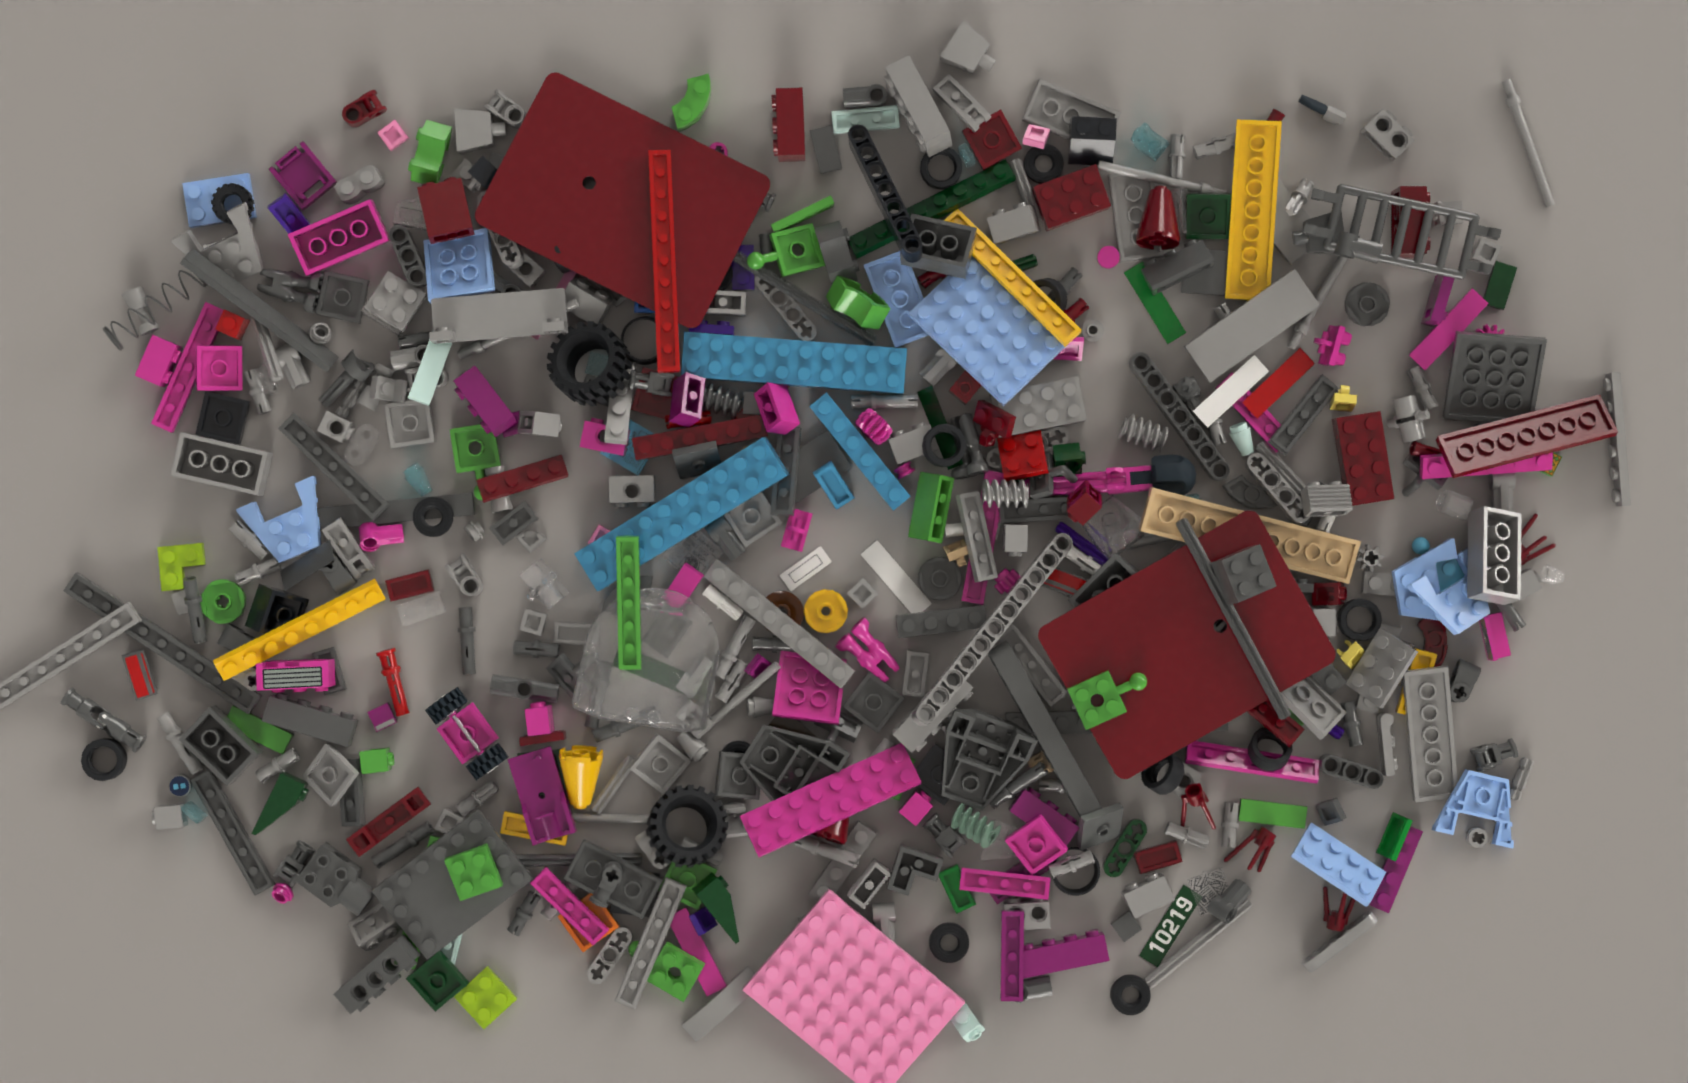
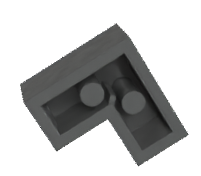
[887,843,944,896]

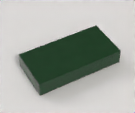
[1483,261,1517,310]

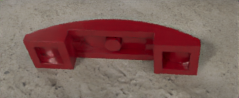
[346,786,431,857]

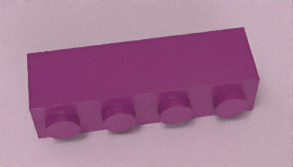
[1023,929,1110,979]

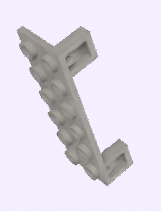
[429,288,568,344]

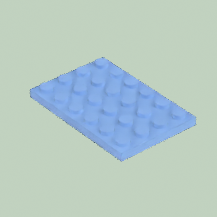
[909,256,1065,406]

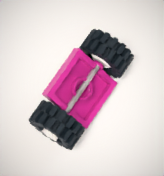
[425,687,509,781]

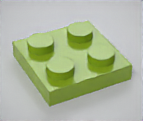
[454,966,517,1029]

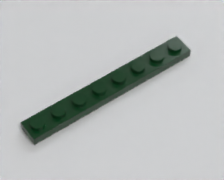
[848,159,1016,259]

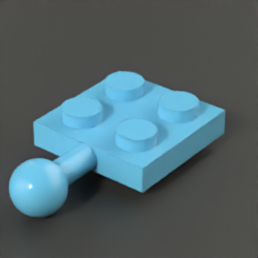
[1412,537,1464,592]

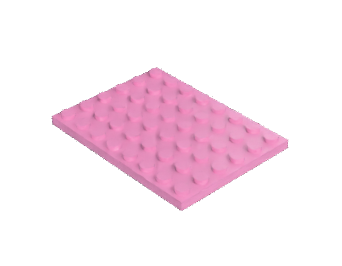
[743,889,965,1083]

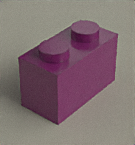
[669,372,706,427]

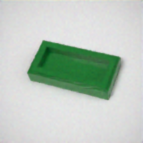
[1376,812,1413,861]
[939,864,976,914]

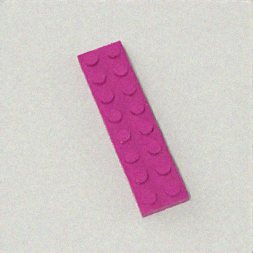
[740,743,922,858]

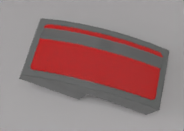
[1042,565,1088,598]
[122,648,158,701]

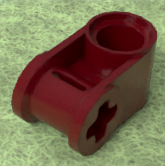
[342,90,387,128]

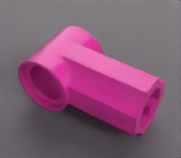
[359,522,404,552]

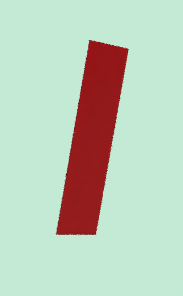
[1242,348,1315,419]

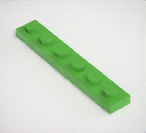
[616,536,642,670]

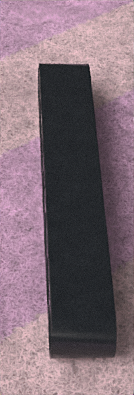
[848,125,923,263]

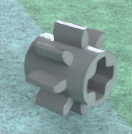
[1356,544,1384,572]

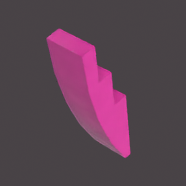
[1409,288,1488,370]

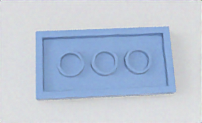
[863,251,929,348]
[1291,822,1386,907]

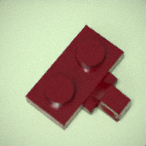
[973,400,1016,447]

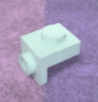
[951,1003,985,1042]

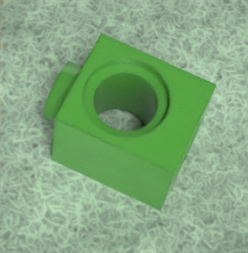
[359,747,395,774]

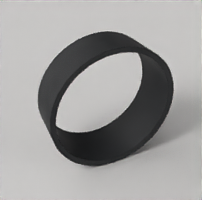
[621,316,657,365]
[1052,847,1100,896]

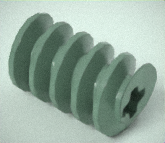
[951,803,1001,848]

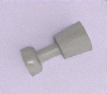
[122,286,159,336]
[356,363,395,411]
[485,466,513,513]

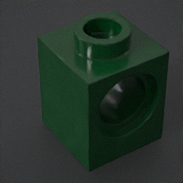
[1053,442,1086,476]

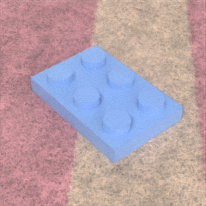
[182,173,257,228]

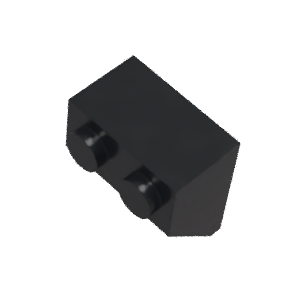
[1068,116,1117,166]
[245,584,309,634]

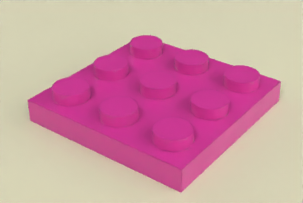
[772,651,847,725]

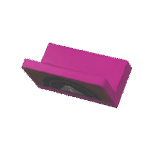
[1479,612,1511,661]

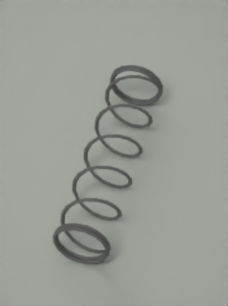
[103,270,208,351]

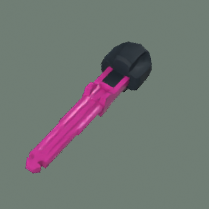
[1008,454,1197,498]

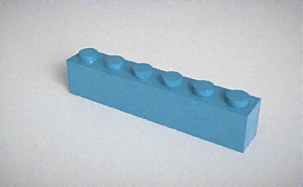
[809,392,911,511]

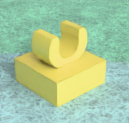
[1330,385,1357,412]
[1336,640,1365,670]

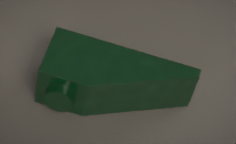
[251,772,309,835]
[692,872,739,944]

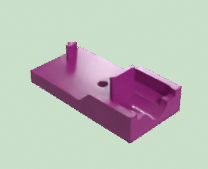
[507,746,577,846]

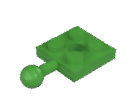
[747,223,825,277]
[449,424,501,500]
[1067,670,1147,730]
[628,940,706,1002]

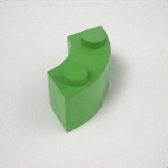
[672,73,711,132]
[408,120,452,184]
[826,275,891,330]

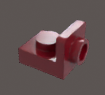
[1312,582,1347,605]

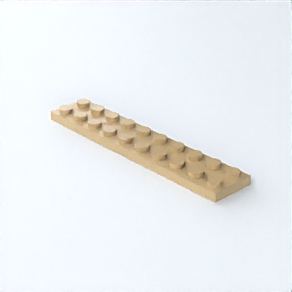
[1138,487,1361,584]

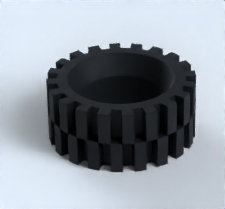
[547,321,632,406]
[646,785,728,868]

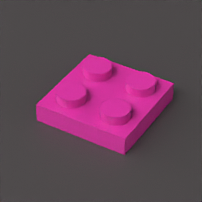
[196,345,243,391]
[1005,814,1068,875]

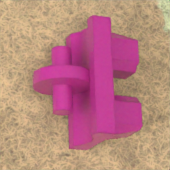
[1313,325,1352,366]
[781,509,813,552]

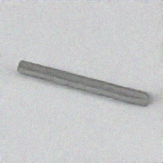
[1144,898,1252,988]

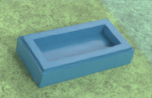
[812,461,855,510]

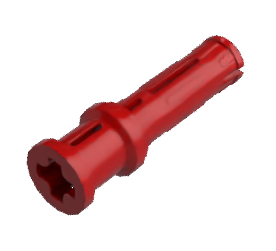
[376,648,410,716]

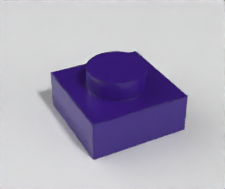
[689,906,718,936]

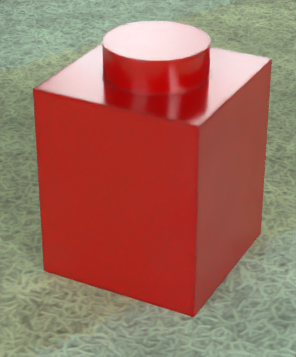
[215,309,250,340]

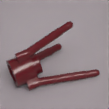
[1521,514,1556,566]
[1180,783,1216,830]
[1224,827,1277,872]
[1323,886,1356,932]

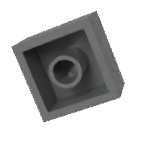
[1211,544,1277,605]

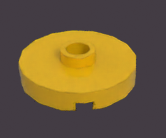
[804,589,848,633]

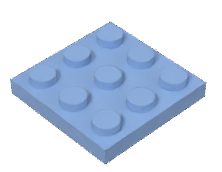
[423,228,495,303]

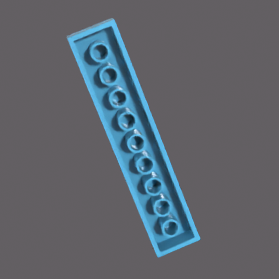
[681,332,907,395]
[574,437,790,592]

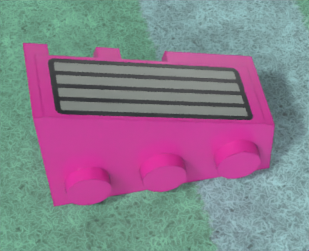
[256,659,336,693]

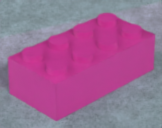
[287,199,390,276]

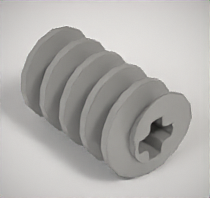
[1118,414,1169,453]
[982,479,1029,508]

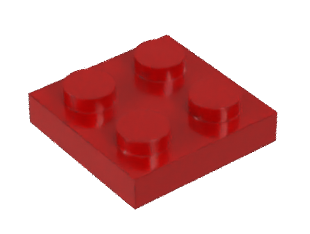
[997,430,1049,482]

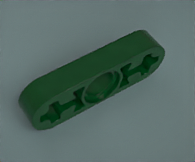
[1103,819,1147,877]

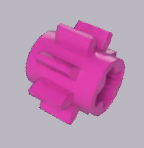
[994,568,1020,595]

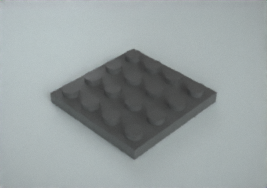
[1442,331,1547,422]

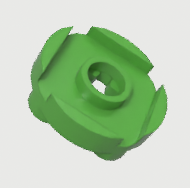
[201,579,246,624]

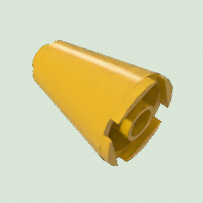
[559,745,603,809]

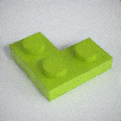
[157,543,206,591]

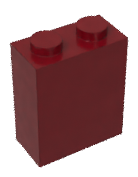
[417,177,475,244]

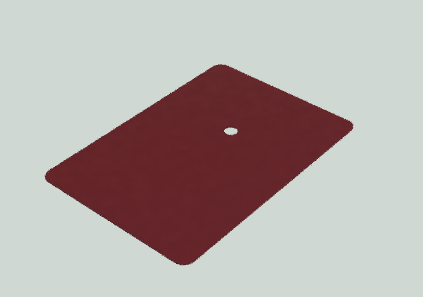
[475,72,770,328]
[1038,510,1336,779]

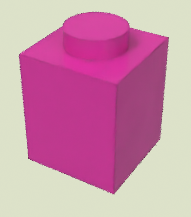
[898,790,933,826]

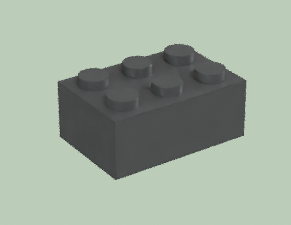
[178,705,263,786]

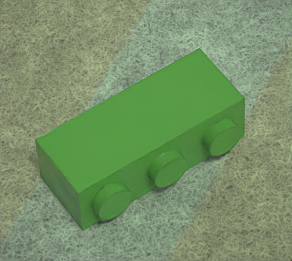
[908,472,954,543]

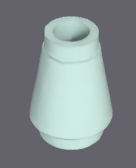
[1229,422,1254,456]

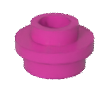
[272,883,294,904]

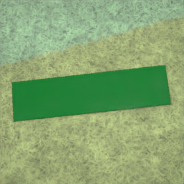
[1124,261,1186,344]

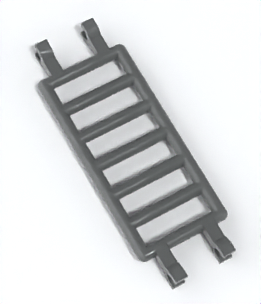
[1302,184,1502,280]

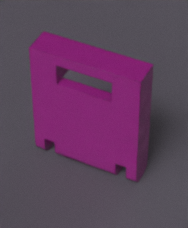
[269,141,337,211]
[1421,275,1455,327]

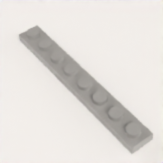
[703,559,856,689]
[0,602,142,710]

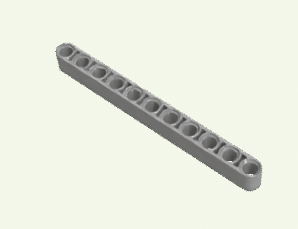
[912,533,1073,726]

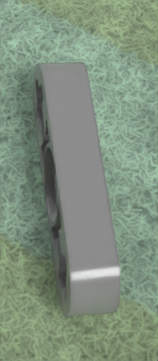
[587,926,633,984]

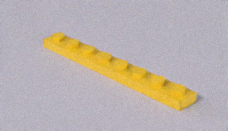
[943,209,1082,347]
[213,579,386,681]

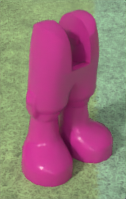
[835,617,900,682]

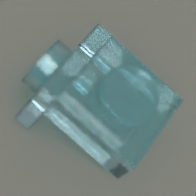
[1131,122,1170,161]

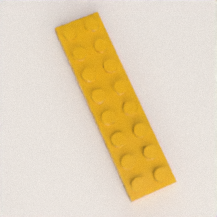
[1225,119,1282,300]

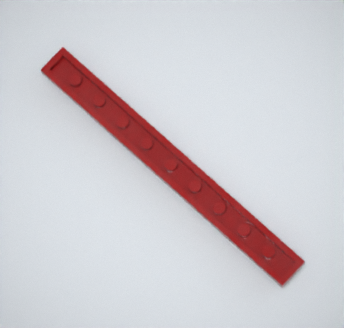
[648,150,680,373]

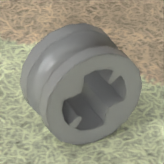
[1466,827,1488,848]

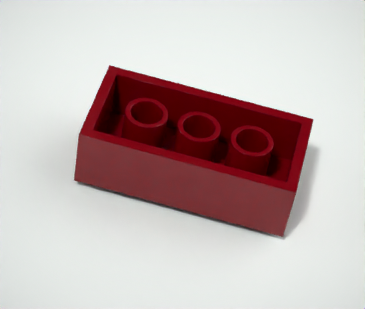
[1332,411,1395,506]

